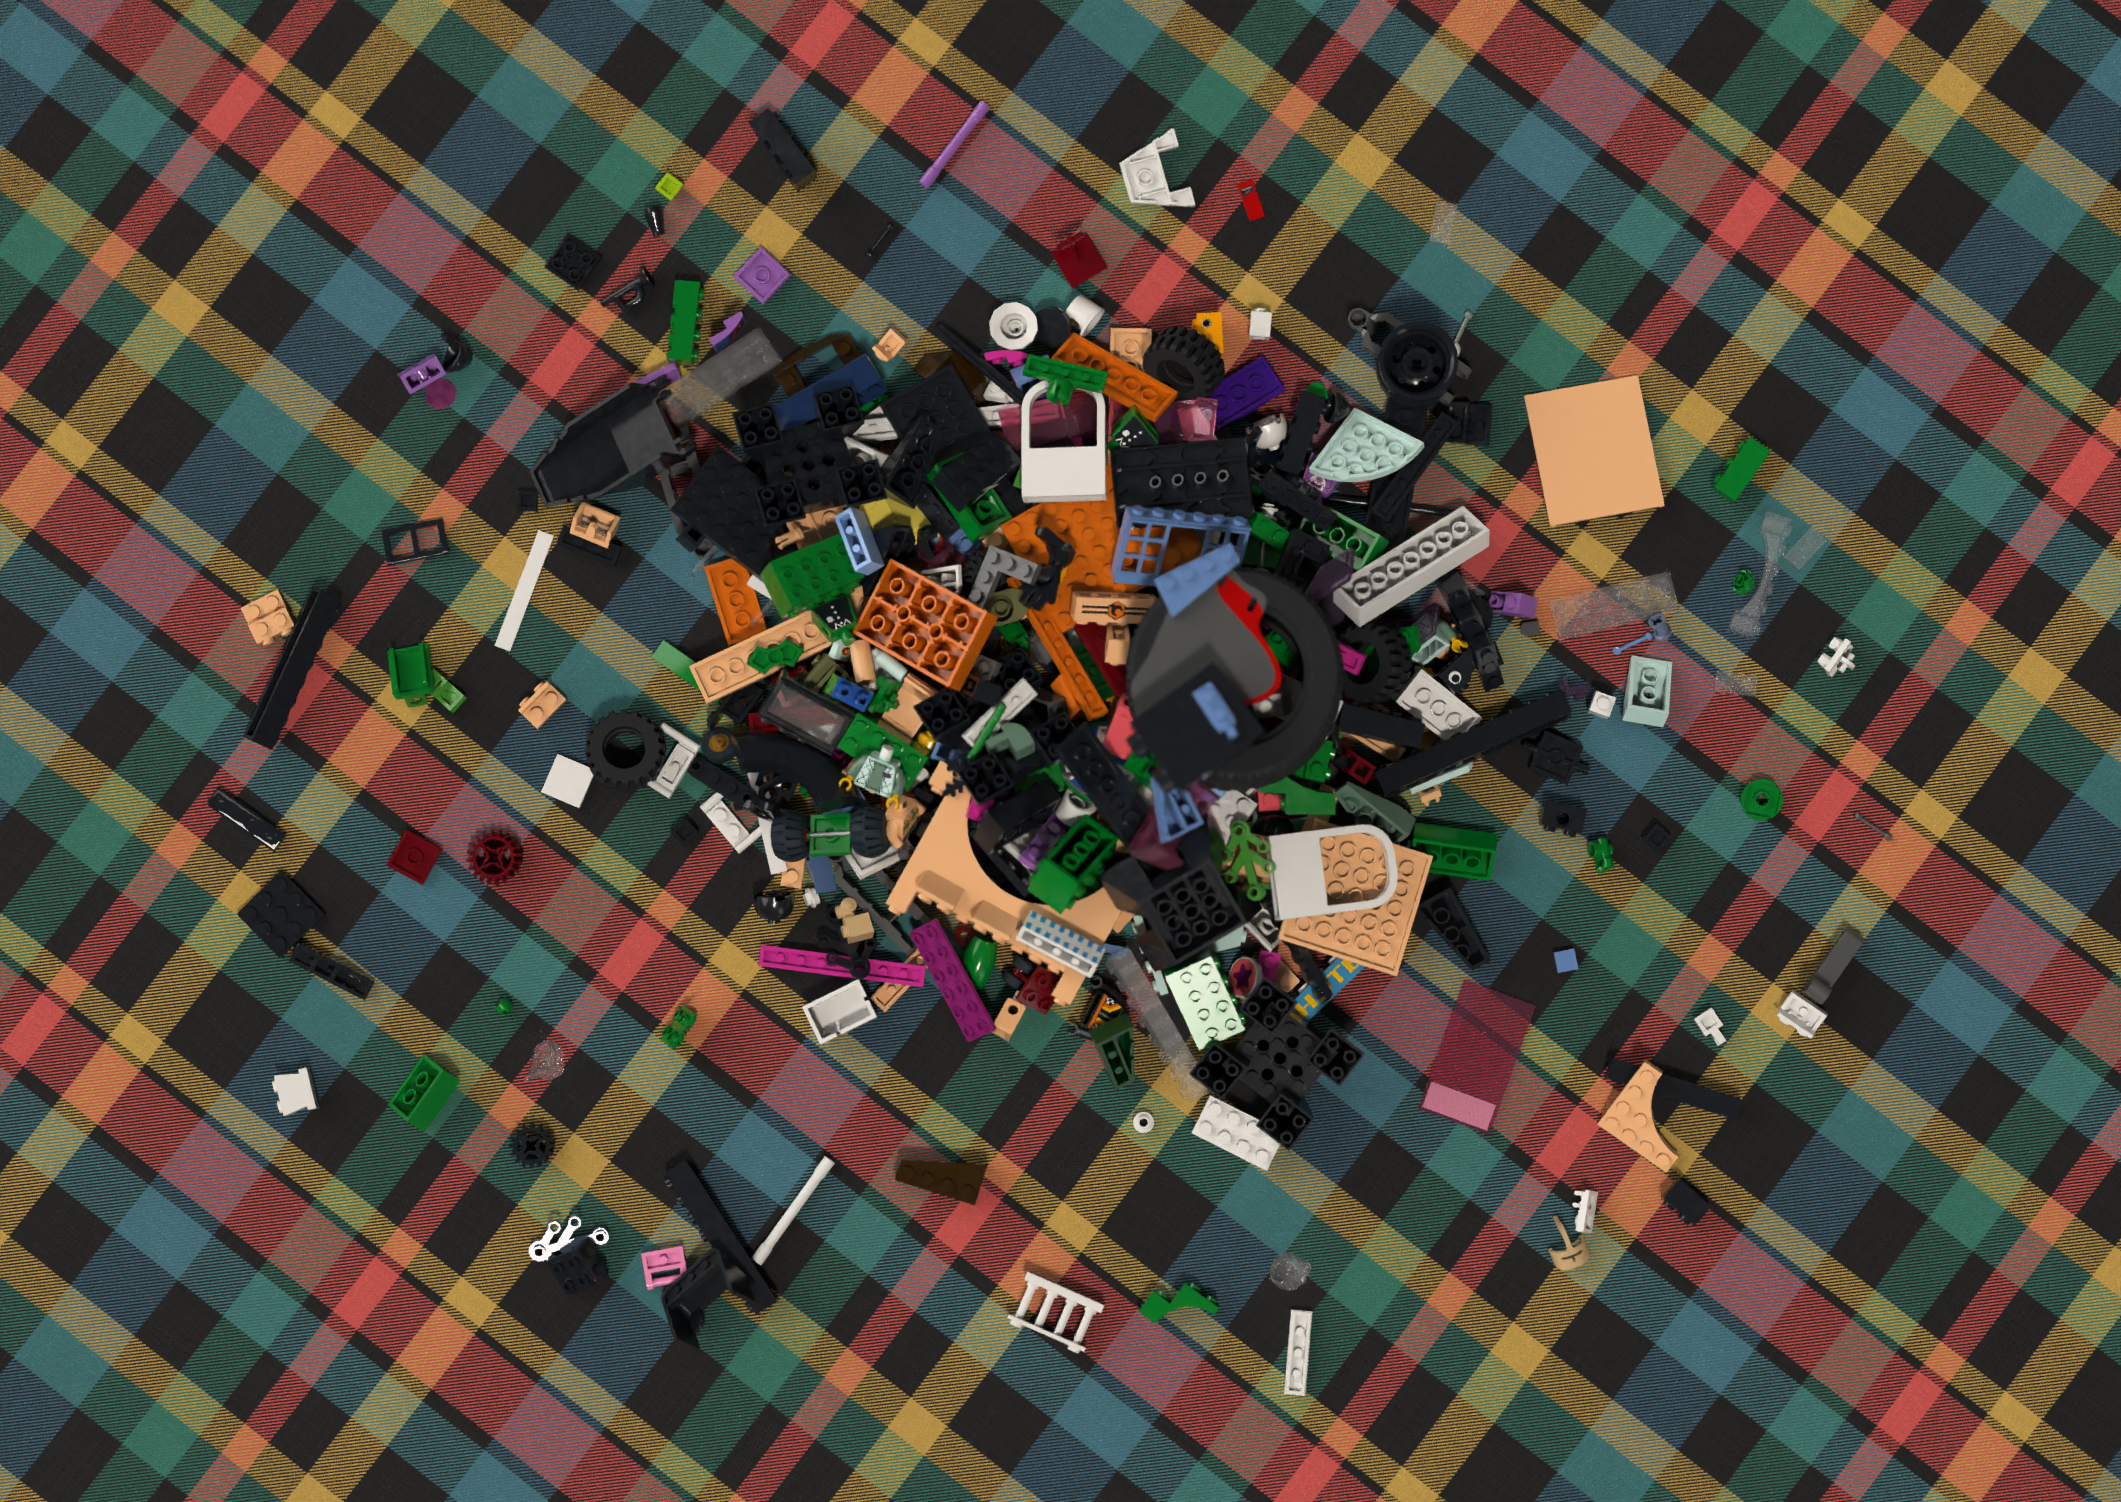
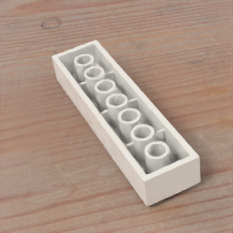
[1333,506,1490,627]

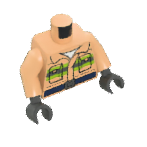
[885,795,936,860]

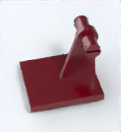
[1051,231,1107,289]

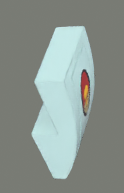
[828,639,851,662]

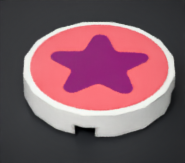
[1228,957,1263,999]

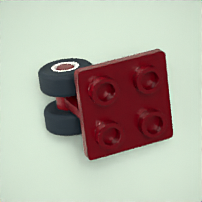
[1001,954,1061,1015]

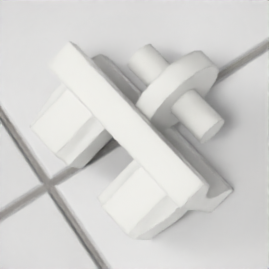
[1818,637,1855,677]

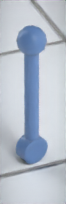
[1613,632,1653,655]

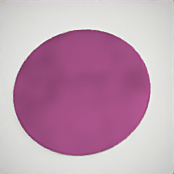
[425,379,456,409]

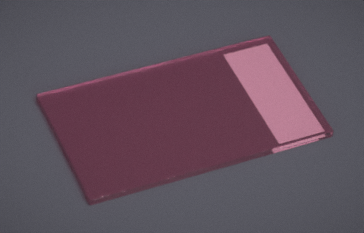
[1418,980,1535,1135]

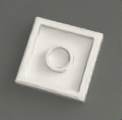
[541,754,594,808]

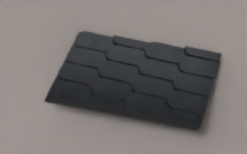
[1110,437,1255,530]

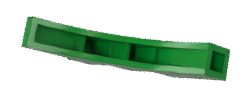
[1247,707,1336,815]

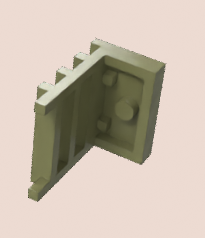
[797,653,862,719]

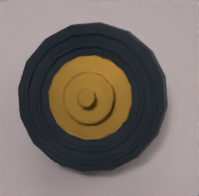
[701,727,736,763]

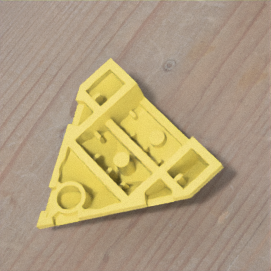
[859,498,941,545]

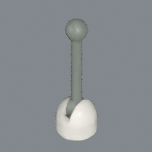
[1453,311,1473,356]

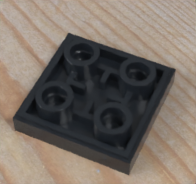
[544,234,602,291]

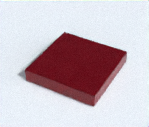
[386,829,443,885]

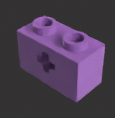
[398,354,446,394]

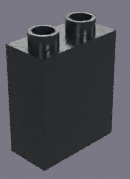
[1125,662,1264,797]

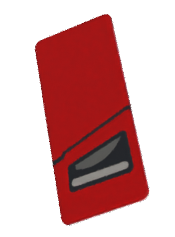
[1237,179,1265,221]

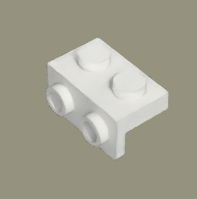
[1777,990,1828,1039]

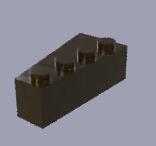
[895,1160,988,1205]

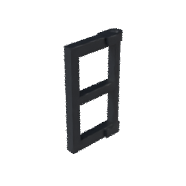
[381,518,449,567]

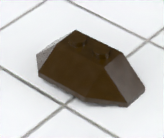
[913,351,988,408]

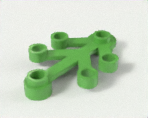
[1222,820,1276,901]

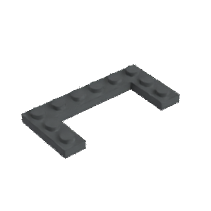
[968,545,1042,683]

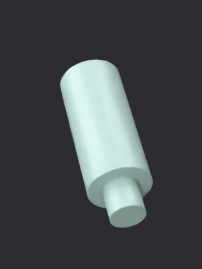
[872,648,910,682]

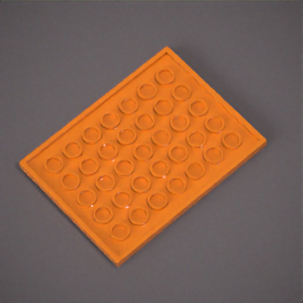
[1000,464,1207,633]

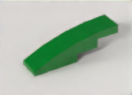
[651,640,721,704]

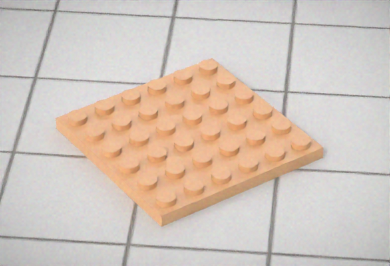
[1277,818,1433,976]

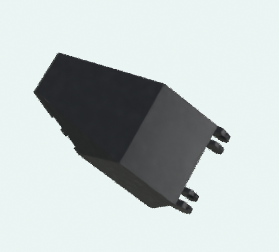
[529,379,696,508]

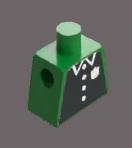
[1106,405,1159,451]
[811,594,857,646]

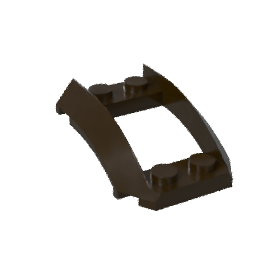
[772,334,863,398]

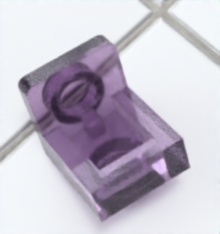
[1558,675,1591,700]

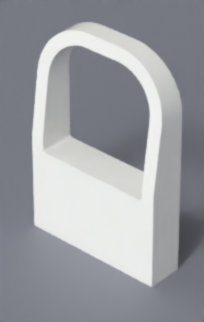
[1021,381,1107,503]
[1264,824,1398,921]

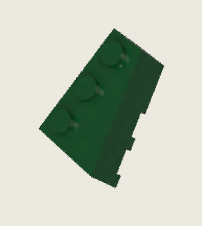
[1089,1013,1135,1090]

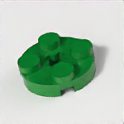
[1740,779,1783,821]

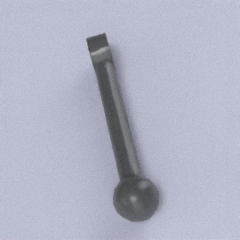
[1854,813,1892,841]

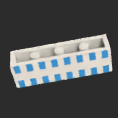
[1016,910,1105,978]

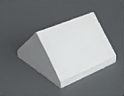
[1244,903,1282,952]

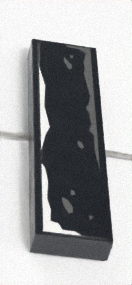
[207,787,287,852]

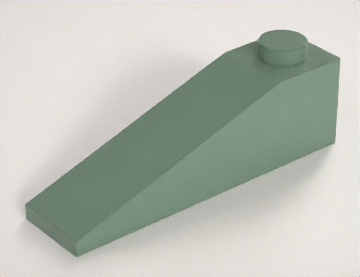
[1335,782,1416,844]

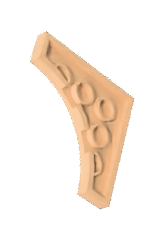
[1598,1059,1679,1173]

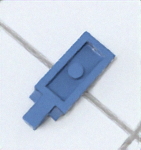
[1192,682,1238,740]

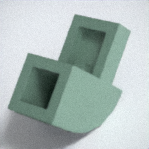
[986,723,1035,761]

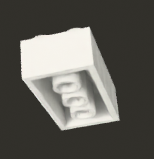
[1191,1096,1280,1171]

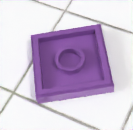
[733,247,792,305]

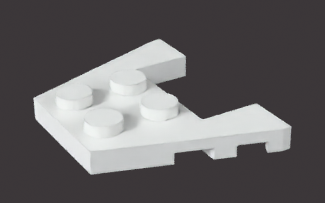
[1120,128,1195,207]

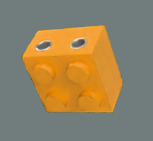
[1192,312,1224,359]

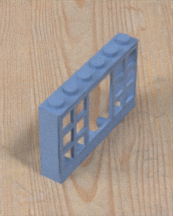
[1110,505,1251,587]

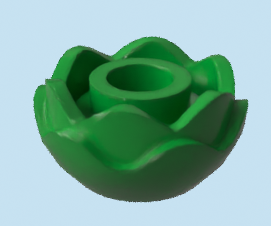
[1732,570,1755,594]

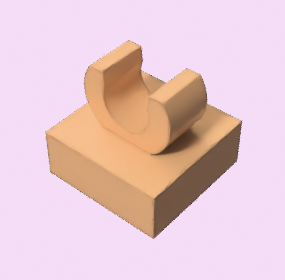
[1417,785,1442,806]

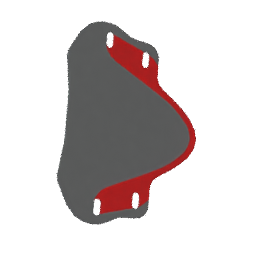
[1131,569,1281,717]

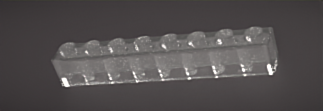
[1105,945,1211,1103]

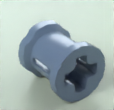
[1648,614,1672,641]

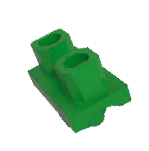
[867,675,902,713]

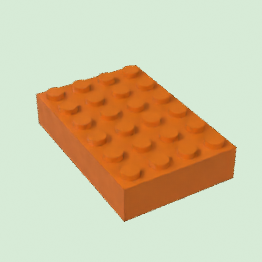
[852,558,998,691]

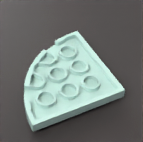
[1309,407,1424,482]

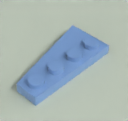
[1154,543,1240,619]

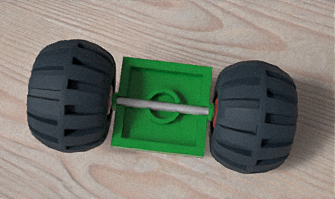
[770,806,890,862]

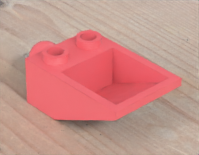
[1102,693,1133,761]

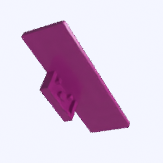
[909,919,996,1042]

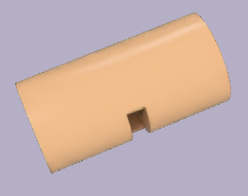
[849,639,876,686]

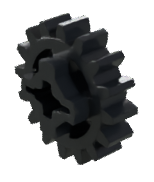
[509,1123,555,1169]

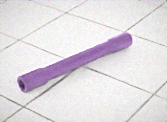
[918,101,990,189]

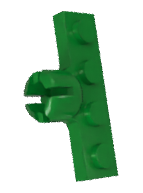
[1023,354,1109,406]

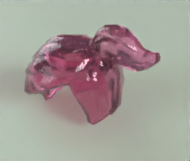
[917,538,970,570]

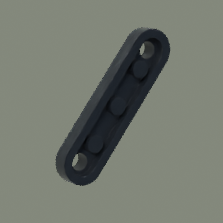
[687,757,757,811]

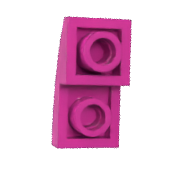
[984,350,1028,368]

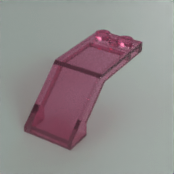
[998,395,1109,451]
[1106,397,1218,445]

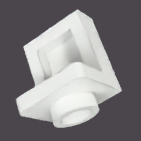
[983,381,1016,405]

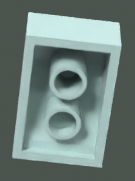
[1622,655,1672,727]

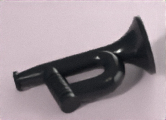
[599,266,655,315]

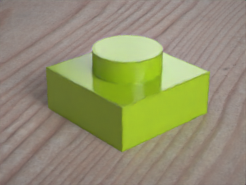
[655,172,684,202]

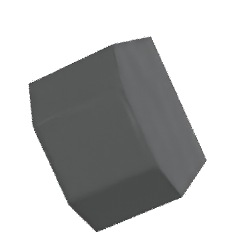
[1520,621,1540,636]

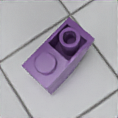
[1488,591,1538,619]

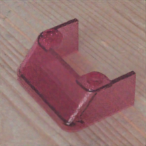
[1128,782,1221,870]

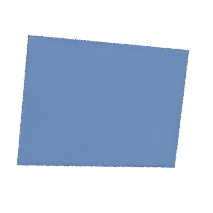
[809,855,836,894]

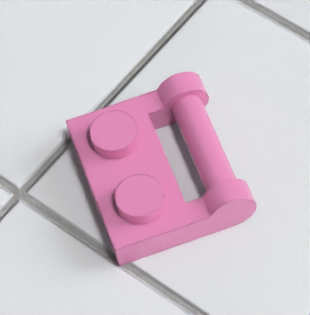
[641,1246,687,1290]

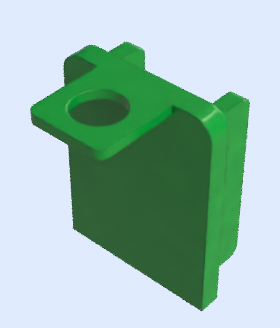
[387,642,434,708]

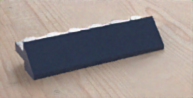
[774,353,889,431]

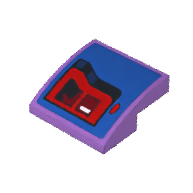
[709,311,746,352]

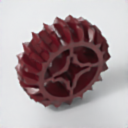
[466,829,523,886]

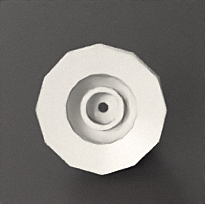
[989,302,1038,350]

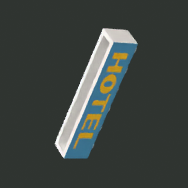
[1292,957,1365,1021]

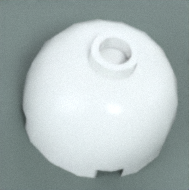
[1245,413,1288,451]

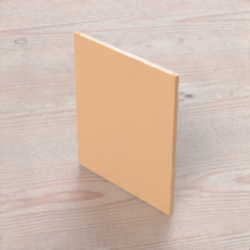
[1524,375,1665,527]

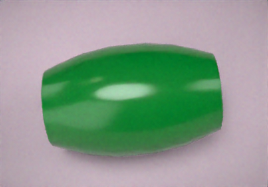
[961,935,997,990]

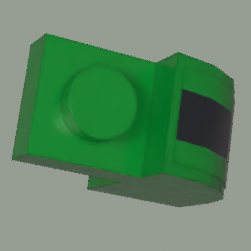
[1123,752,1159,791]

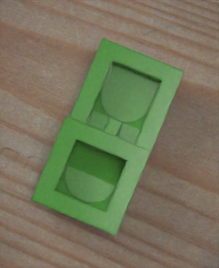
[431,669,467,713]

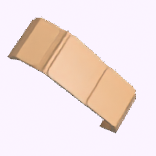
[842,672,938,794]

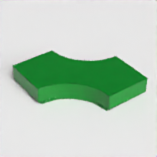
[747,639,804,675]

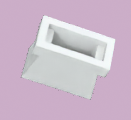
[272,1067,319,1116]

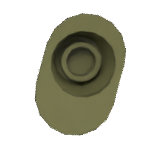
[987,588,1028,626]

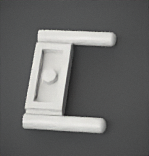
[647,723,701,799]
[699,792,762,854]

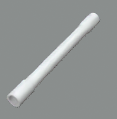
[751,1156,835,1265]

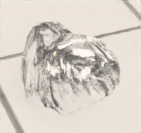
[524,1039,564,1082]

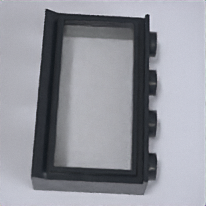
[758,669,856,755]

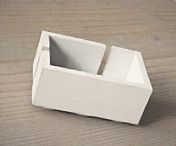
[802,979,878,1045]

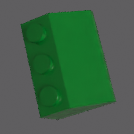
[388,1054,461,1132]

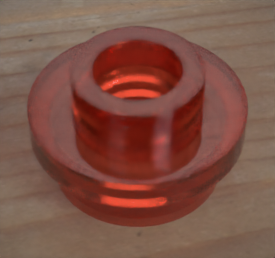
[954,926,975,946]

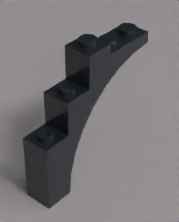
[1434,568,1504,692]

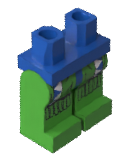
[824,673,874,712]

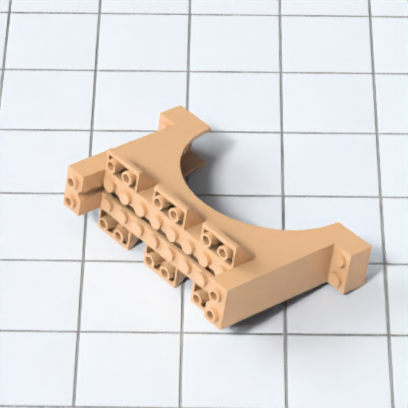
[886,761,1149,1007]

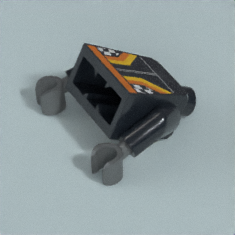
[1067,976,1129,1041]

